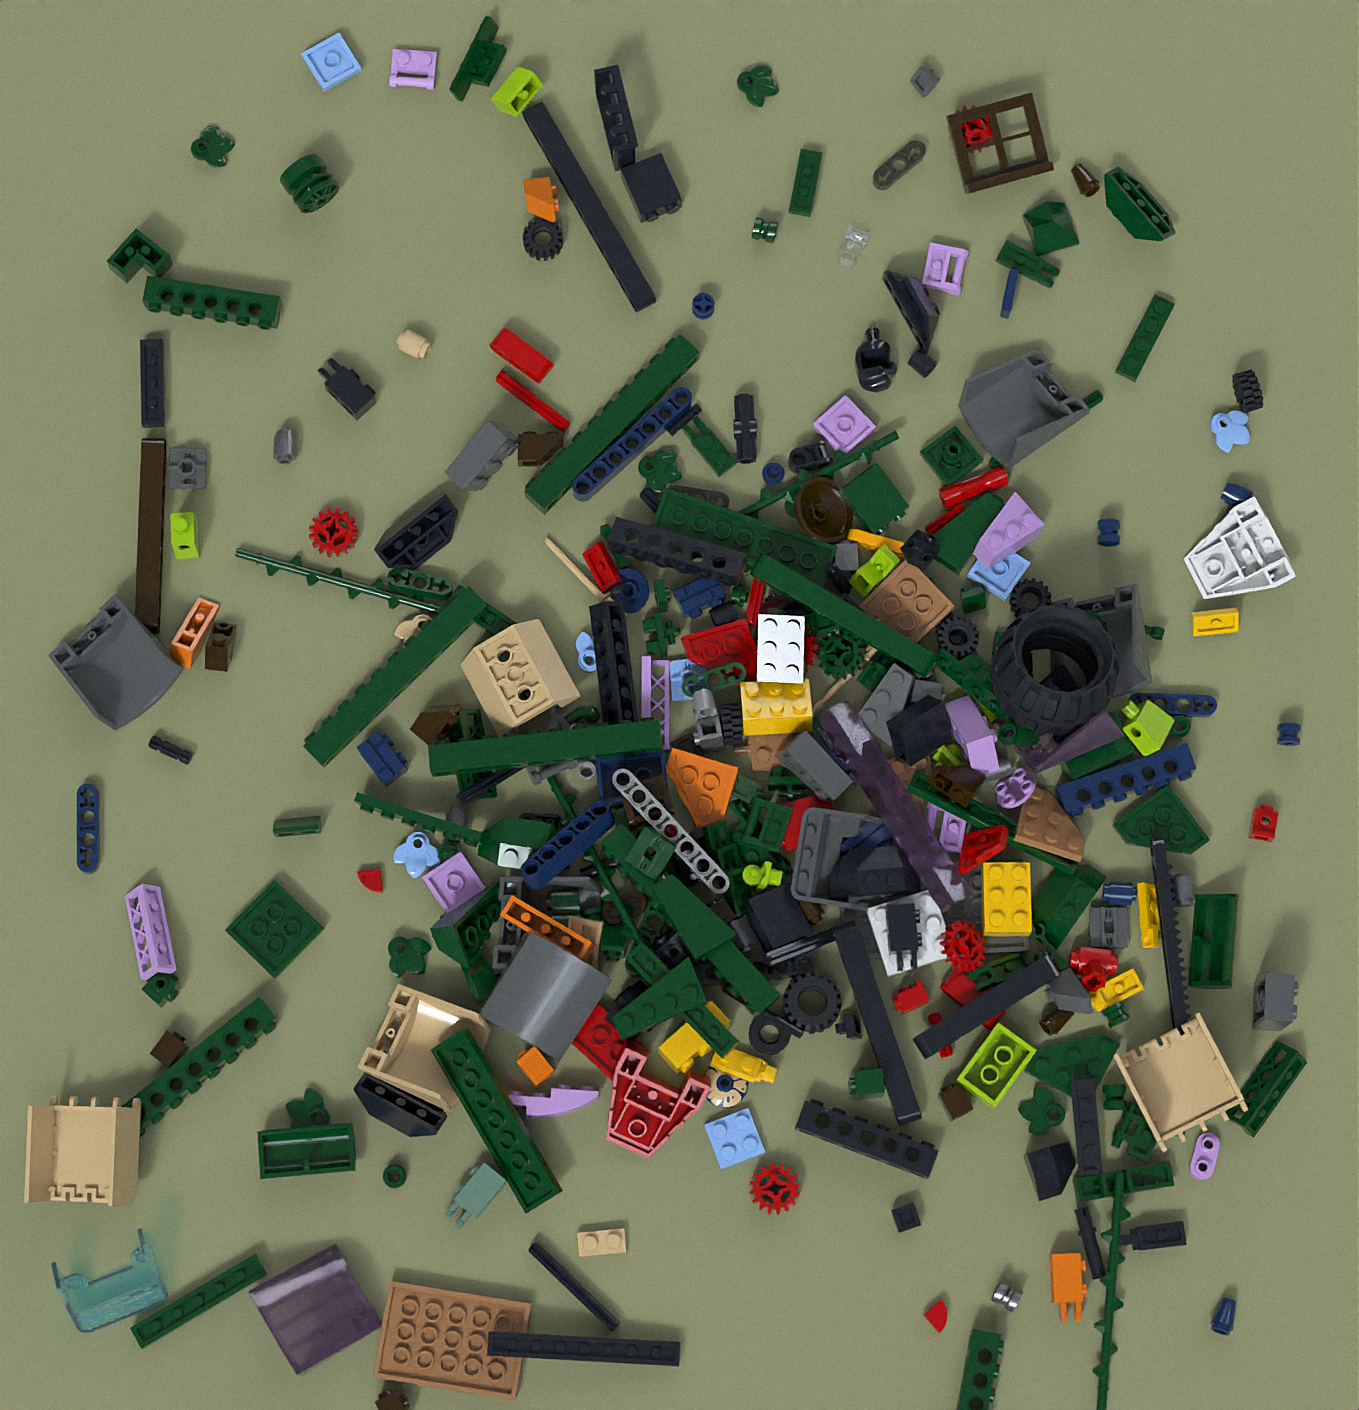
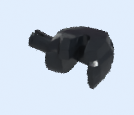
[854,327,897,393]

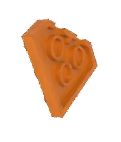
[666,747,740,828]

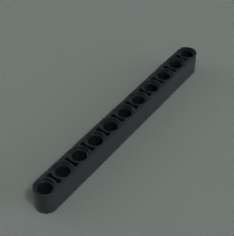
[522,101,657,312]

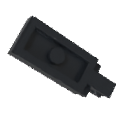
[1119,1221,1187,1251]

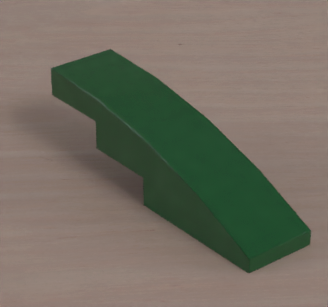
[702,820,752,917]
[1072,1162,1175,1203]

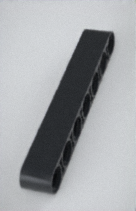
[667,953,815,987]
[912,954,1062,1059]

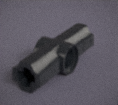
[733,394,757,464]

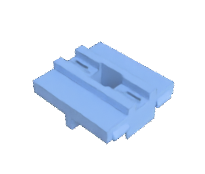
[669,659,708,701]

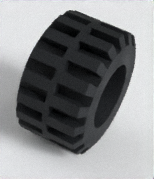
[782,972,842,1034]

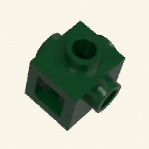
[141,972,181,1008]

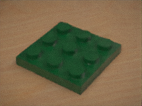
[225,880,325,979]

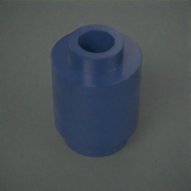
[1220,482,1254,507]
[1102,881,1137,906]

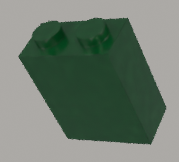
[837,463,909,535]

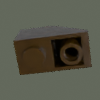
[517,431,564,467]
[205,622,237,672]
[410,704,463,745]
[927,765,986,808]

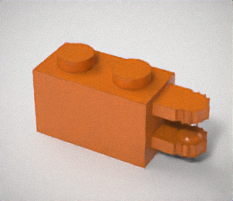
[1049,1253,1087,1322]

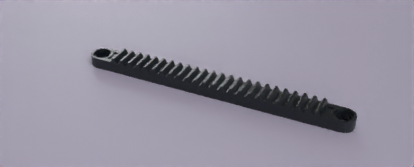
[1150,837,1191,1036]

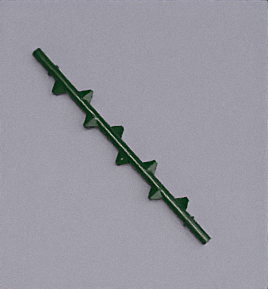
[726,431,899,519]
[235,548,441,614]
[542,765,646,947]
[1092,1172,1131,1410]

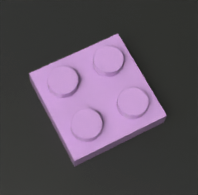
[812,395,876,454]
[422,852,485,914]

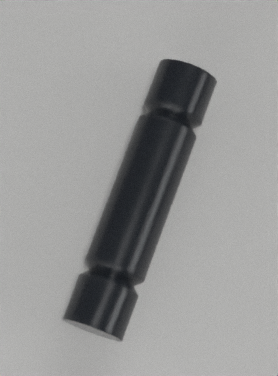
[666,404,702,437]

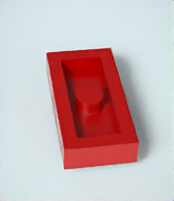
[582,542,622,593]

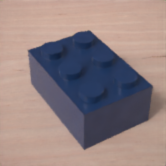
[595,751,668,808]

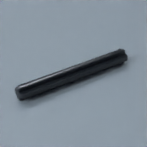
[528,1242,620,1332]

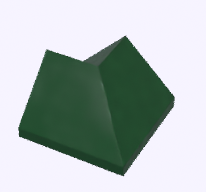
[1023,201,1079,256]

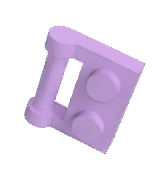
[389,49,437,90]
[922,242,969,295]
[919,801,966,854]

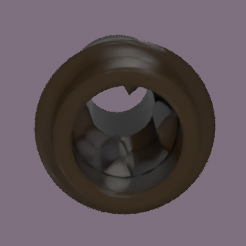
[1071,164,1100,197]
[1039,1008,1075,1036]

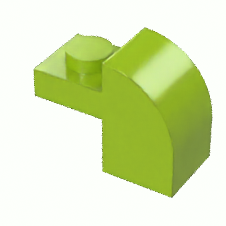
[849,544,900,598]

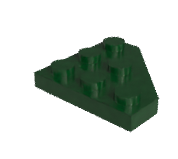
[1112,785,1210,855]
[1025,1033,1120,1098]

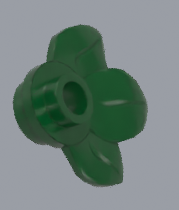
[737,65,779,107]
[191,126,235,167]
[638,450,682,493]
[998,714,1039,748]
[388,937,431,978]
[1018,1087,1065,1135]
[286,1088,330,1128]

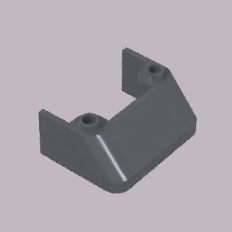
[791,807,883,911]

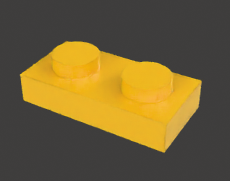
[1191,608,1239,637]

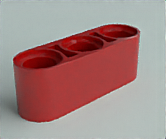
[489,328,554,384]
[939,969,1006,1031]

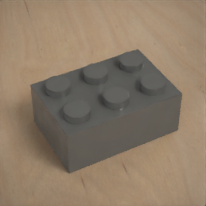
[444,420,520,491]
[1252,973,1298,1031]

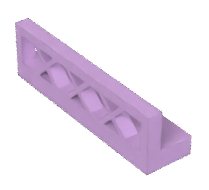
[642,656,669,751]
[125,884,177,980]

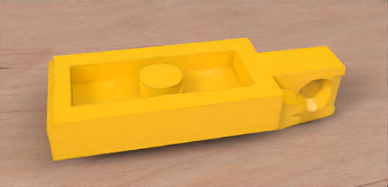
[1137,882,1160,949]
[1088,968,1145,1013]
[710,1049,778,1083]

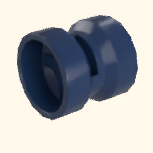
[1097,519,1120,547]

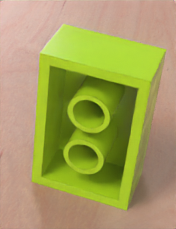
[955,1022,1037,1110]

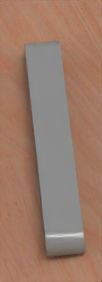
[612,769,730,893]

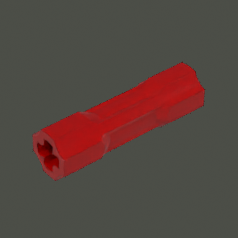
[938,466,1009,509]

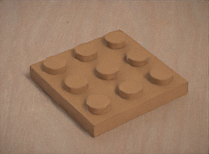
[859,559,956,644]

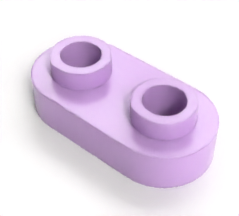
[1189,1133,1220,1180]

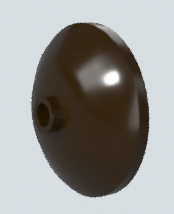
[794,477,853,544]

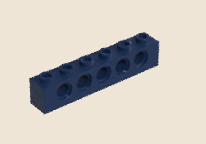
[1054,743,1197,817]

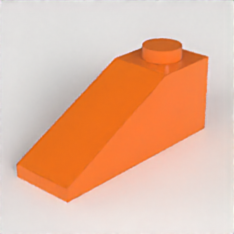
[170,597,220,669]

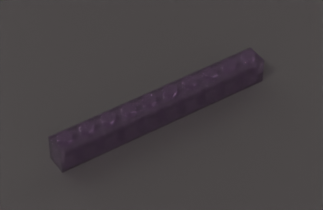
[817,700,973,913]

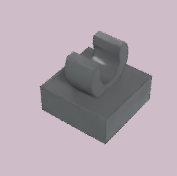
[910,65,940,97]

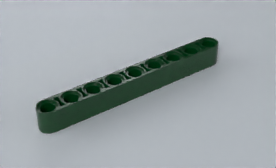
[750,554,937,677]

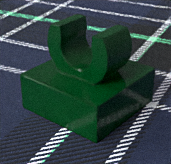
[960,585,986,614]

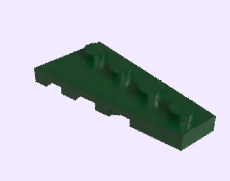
[612,957,708,1040]

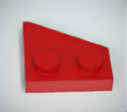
[957,825,1009,875]

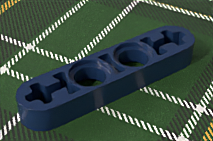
[1128,693,1217,718]
[77,784,100,874]

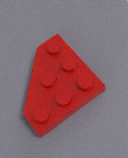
[681,618,758,687]

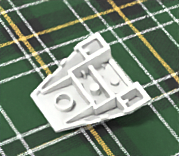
[1184,496,1296,599]

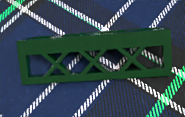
[448,709,498,804]
[1226,1041,1307,1138]

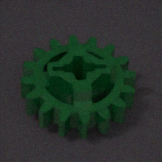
[816,630,867,680]

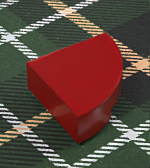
[357,869,383,893]
[923,1299,948,1334]

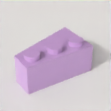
[973,492,1044,570]
[944,695,1000,775]

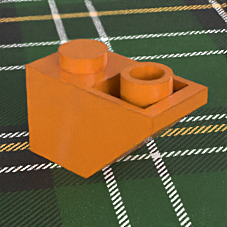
[523,177,559,222]
[517,1046,555,1088]

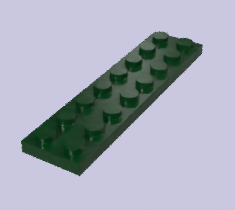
[651,488,838,588]
[431,1027,563,1214]

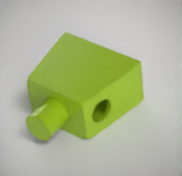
[170,512,199,559]
[1120,699,1175,757]

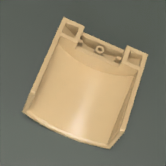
[357,984,491,1113]

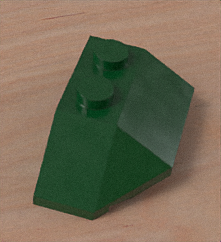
[1104,167,1176,241]
[477,816,570,870]
[1031,864,1107,950]

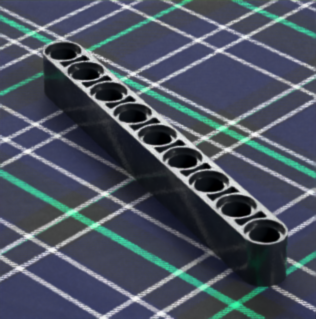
[832,920,922,1126]

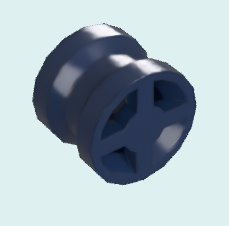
[692,293,715,320]
[1277,723,1301,746]

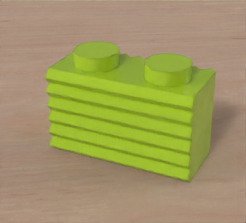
[491,66,543,117]

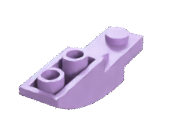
[508,1085,599,1118]

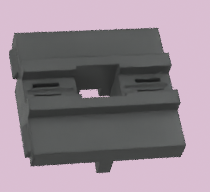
[169,448,207,490]
[1089,907,1128,949]

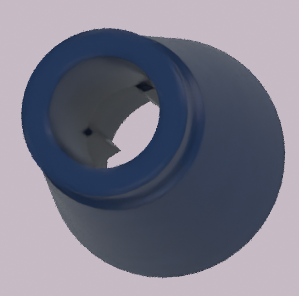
[1210,1298,1236,1336]

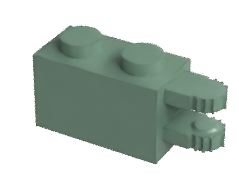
[444,1162,507,1229]

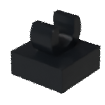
[835,1014,862,1040]

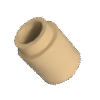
[397,330,432,359]

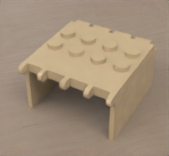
[1113,1013,1248,1152]
[24,1096,141,1206]

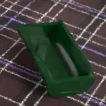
[1188,893,1239,989]
[257,1123,356,1179]

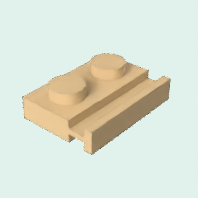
[568,916,604,969]

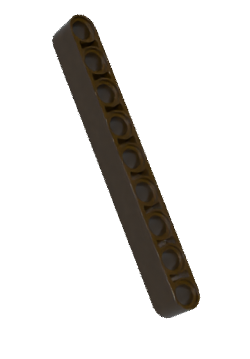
[135,438,167,634]

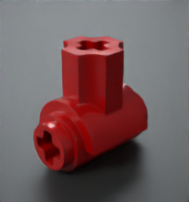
[1069,946,1118,992]

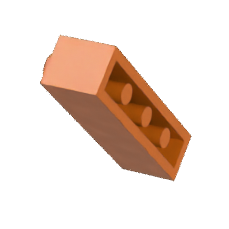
[500,895,596,963]

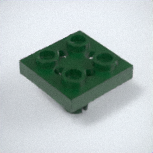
[919,425,983,487]

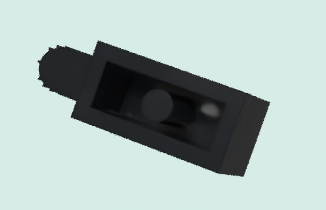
[317,358,376,421]
[885,903,922,971]

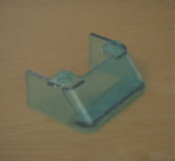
[51,1228,168,1333]

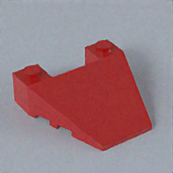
[606,1039,711,1158]

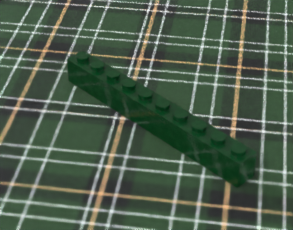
[524,334,700,515]
[303,586,489,768]
[428,717,663,777]
[601,823,780,1017]

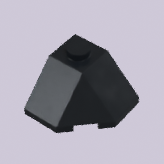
[1024,1142,1076,1201]

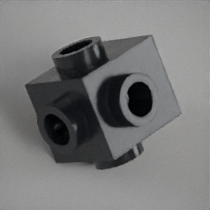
[900,529,941,570]
[650,928,688,968]

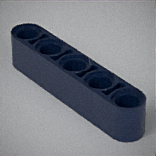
[520,800,615,890]

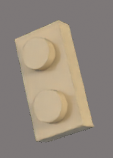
[577,1228,627,1258]

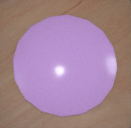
[994,767,1036,809]

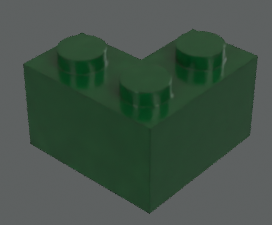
[107,229,173,283]

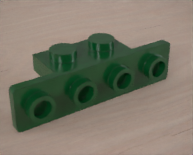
[449,16,507,101]
[935,648,1005,720]
[728,799,793,878]

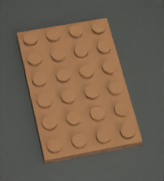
[373,1281,531,1400]

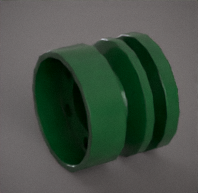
[280,154,339,214]

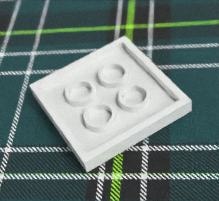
[866,889,947,977]

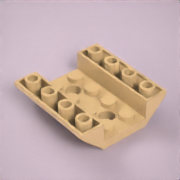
[460,619,581,738]

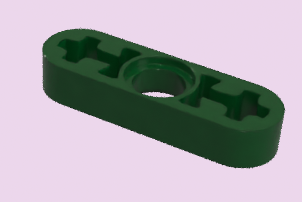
[387,568,453,600]
[681,662,746,697]

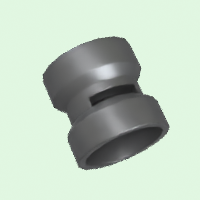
[991,1280,1023,1313]

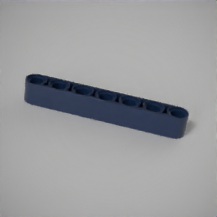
[572,387,692,502]

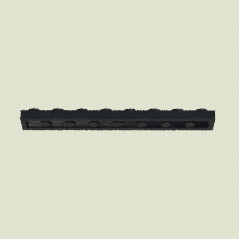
[487,1331,680,1367]

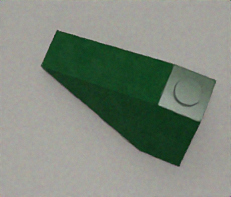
[430,881,501,968]
[440,915,501,1005]

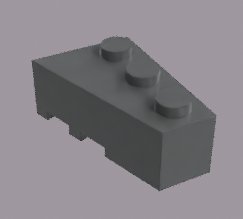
[854,662,916,746]
[774,731,853,803]

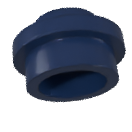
[762,463,785,485]

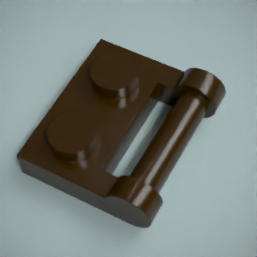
[620,774,675,828]

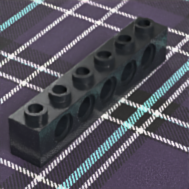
[607,517,747,587]
[589,601,638,725]
[795,1099,938,1179]

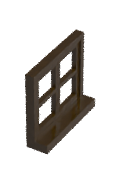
[946,92,1054,194]

